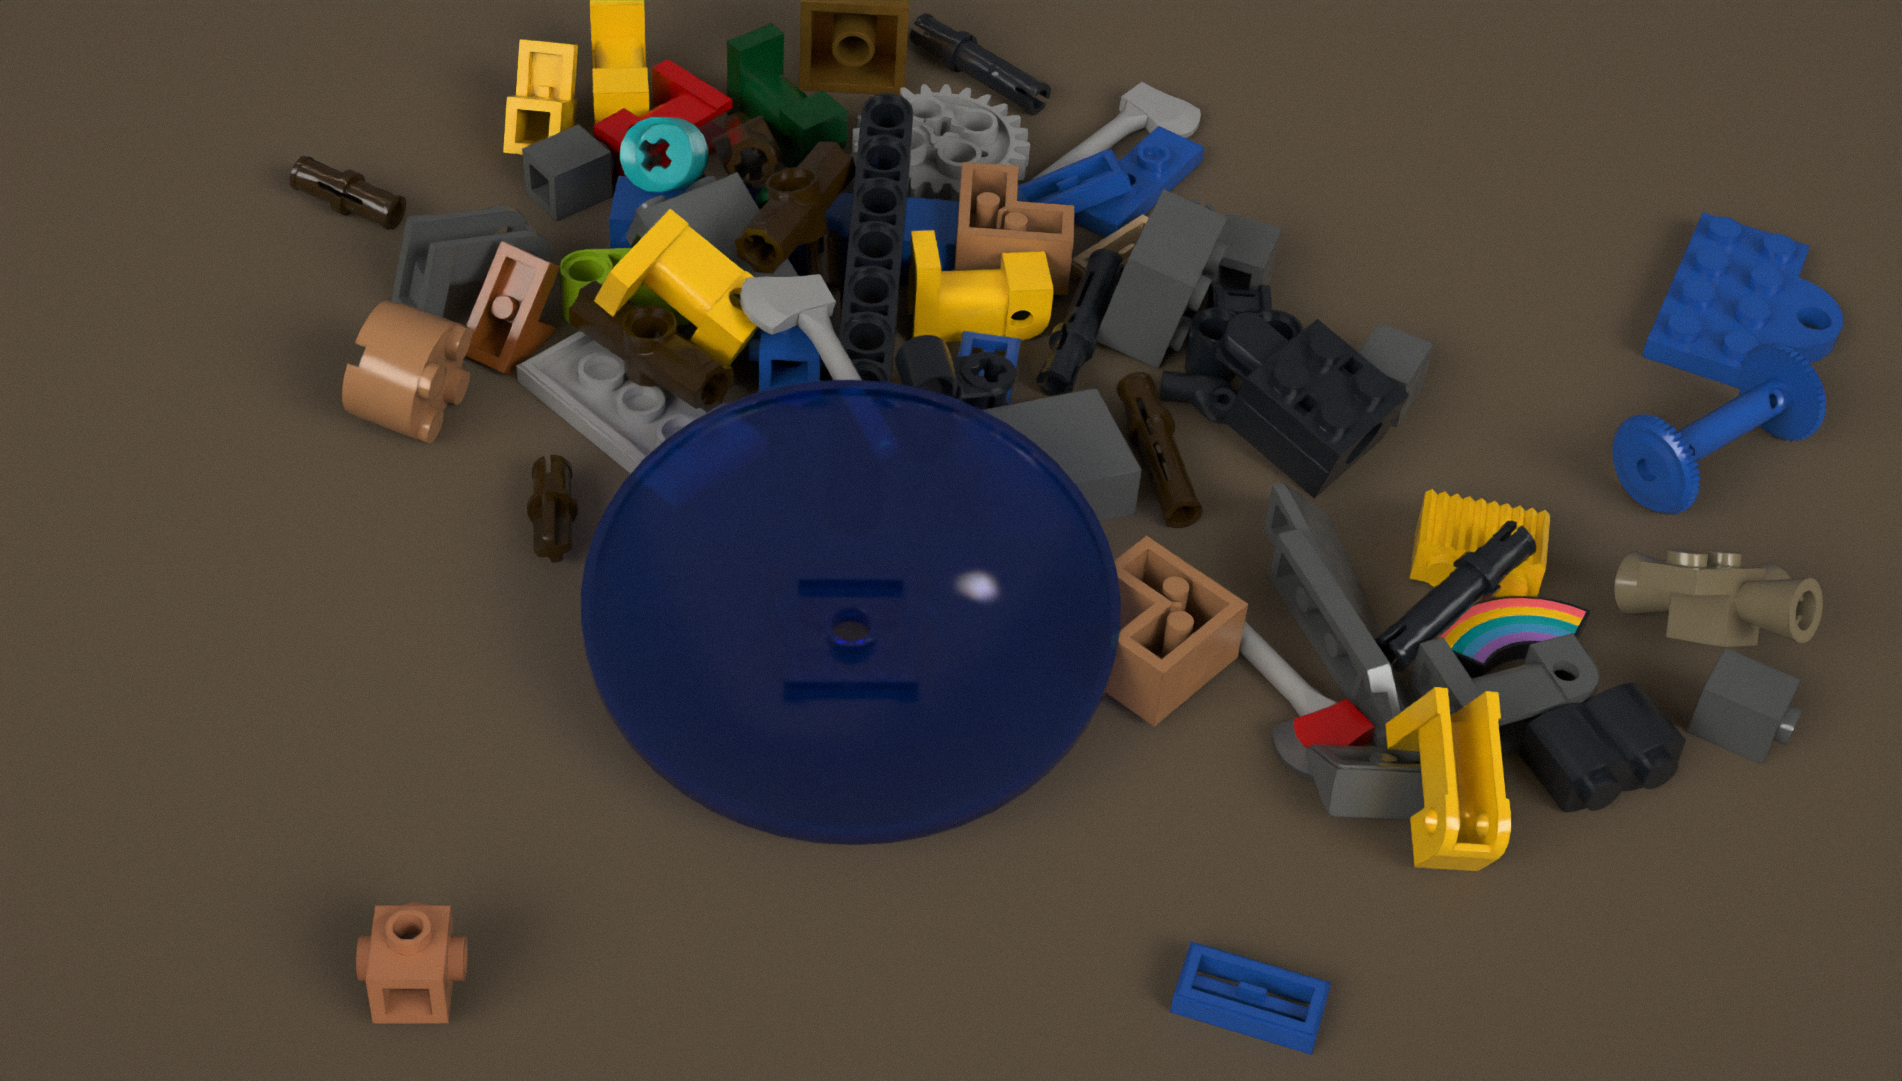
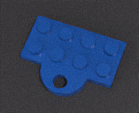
[1642,212,1843,389]

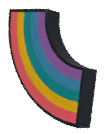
[1439,596,1591,678]

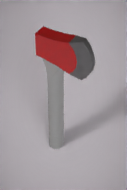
[1239,621,1375,781]

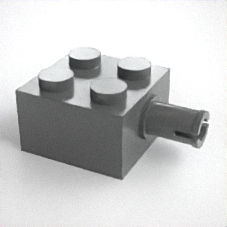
[1095,189,1228,369]

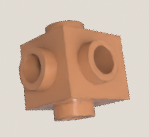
[356,902,468,1024]

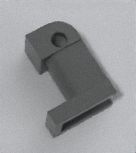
[391,205,552,318]
[1408,633,1599,755]

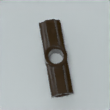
[711,111,784,190]
[735,141,856,274]
[569,280,734,413]

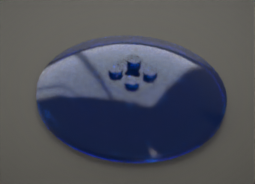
[581,380,1121,845]

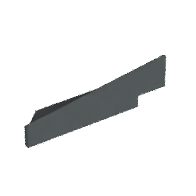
[1264,483,1413,747]

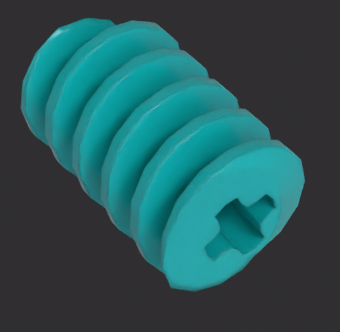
[620,117,709,192]

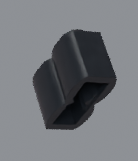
[1519,683,1686,813]

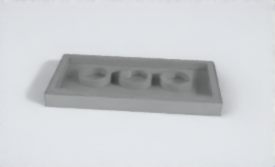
[516,331,767,509]

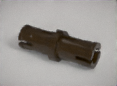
[289,155,406,230]

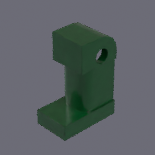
[727,23,848,168]

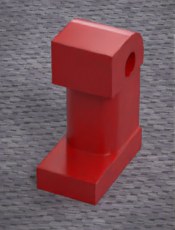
[593,59,732,184]

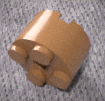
[342,300,472,444]

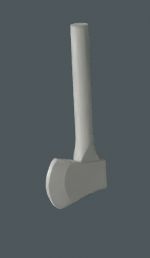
[1030,82,1201,181]
[740,274,899,460]

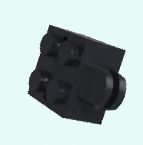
[1216,312,1409,499]

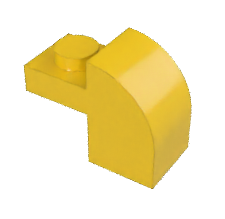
[503,39,578,155]

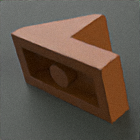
[465,241,561,375]

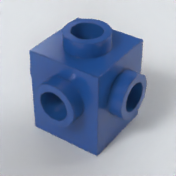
[748,326,835,398]

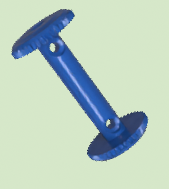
[1612,343,1826,515]

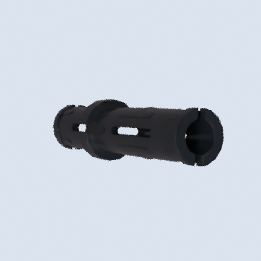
[909,13,1051,115]
[1036,248,1125,396]
[1374,521,1536,672]

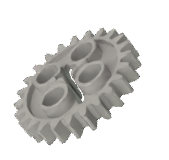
[852,84,1030,209]

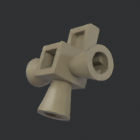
[1614,549,1823,647]

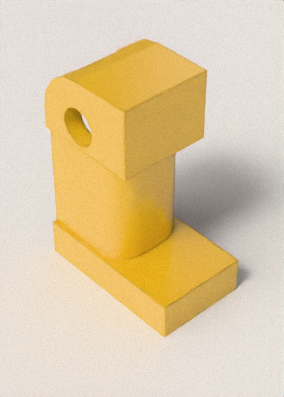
[590,0,649,124]
[594,209,758,365]
[906,230,1054,342]
[1385,687,1511,871]

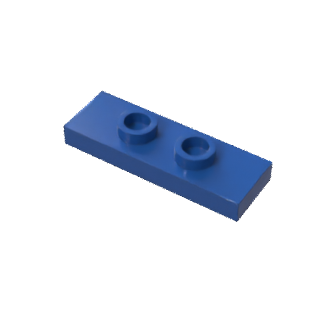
[1074,126,1204,237]

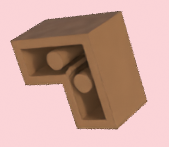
[954,162,1074,295]
[1097,535,1248,727]

